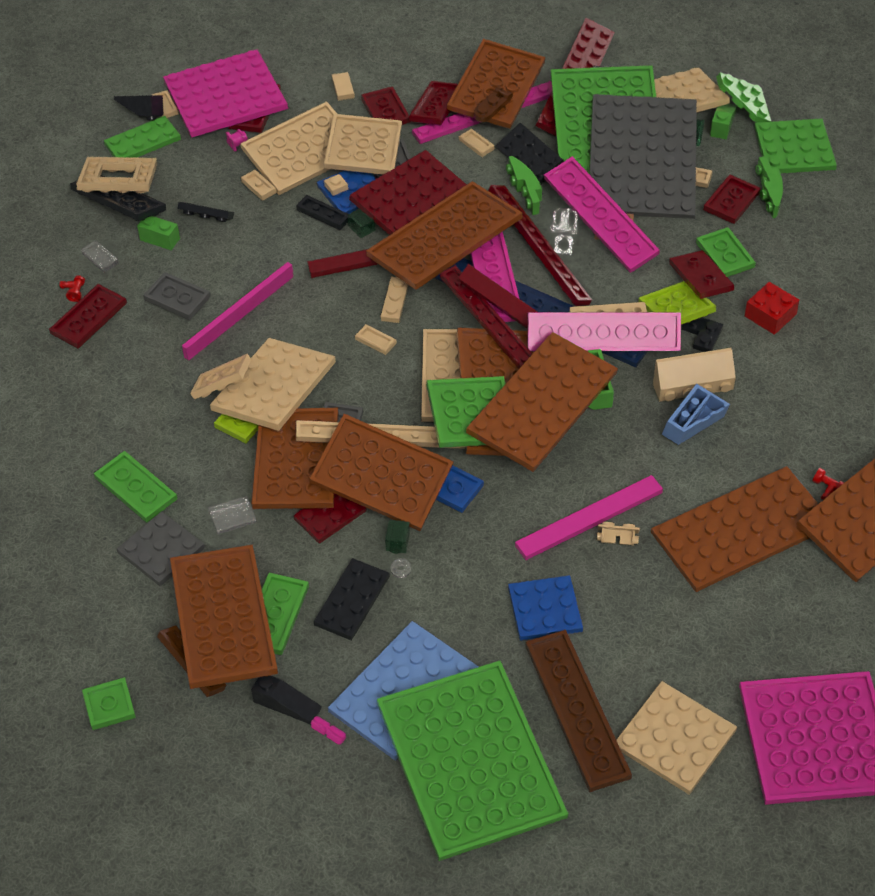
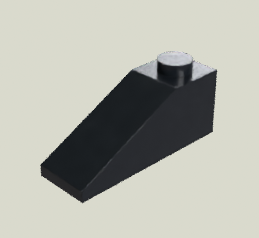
[114,95,164,120]
[251,675,322,725]

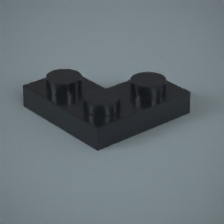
[681,317,724,352]

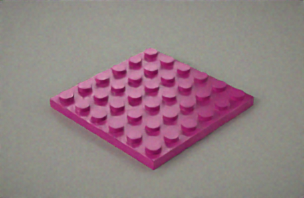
[163,50,288,138]
[739,671,875,805]

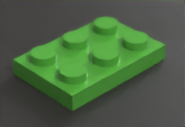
[696,227,756,277]

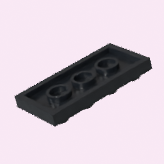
[495,122,564,185]
[314,558,390,641]

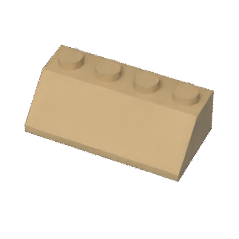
[653,348,736,402]

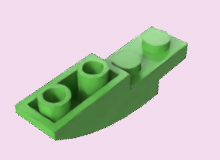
[506,156,542,215]
[755,156,783,218]

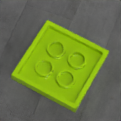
[638,281,716,324]

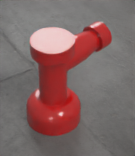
[59,275,85,302]
[812,468,844,500]

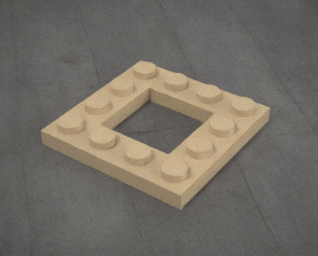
[77,157,157,193]

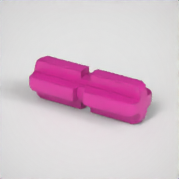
[311,716,346,745]

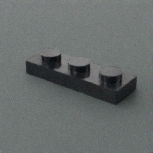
[296,195,350,230]
[177,202,234,222]

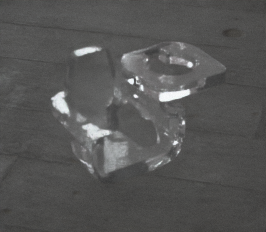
[550,208,578,254]

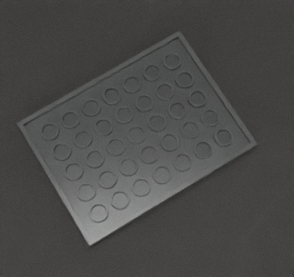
[590,94,697,219]

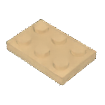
[190,353,251,399]

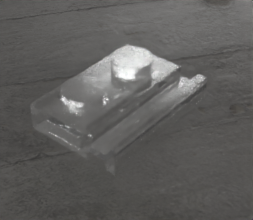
[208,496,257,534]

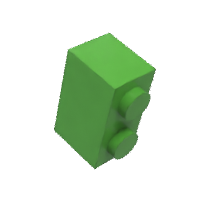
[137,216,180,250]

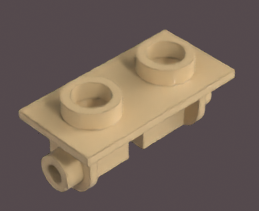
[597,522,640,546]

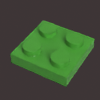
[82,677,136,730]

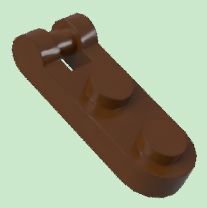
[474,85,513,122]

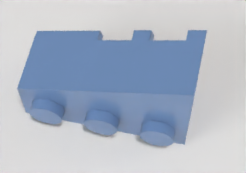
[662,384,730,445]

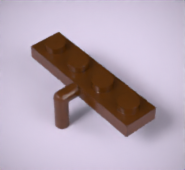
[157,625,226,697]

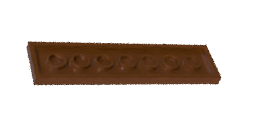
[525,630,632,792]

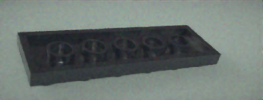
[70,175,166,221]

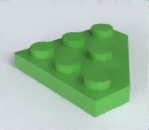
[716,72,771,123]

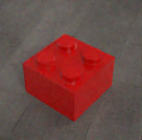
[744,282,800,335]

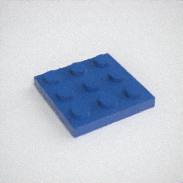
[317,170,376,214]
[508,575,583,641]

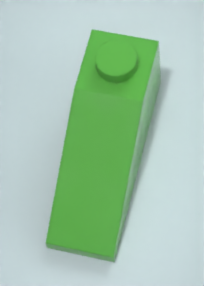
[710,103,738,140]

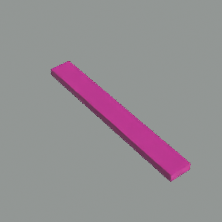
[182,262,293,361]
[515,475,663,560]

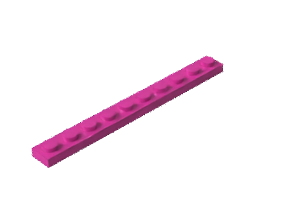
[412,81,552,144]

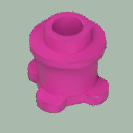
[226,129,248,152]

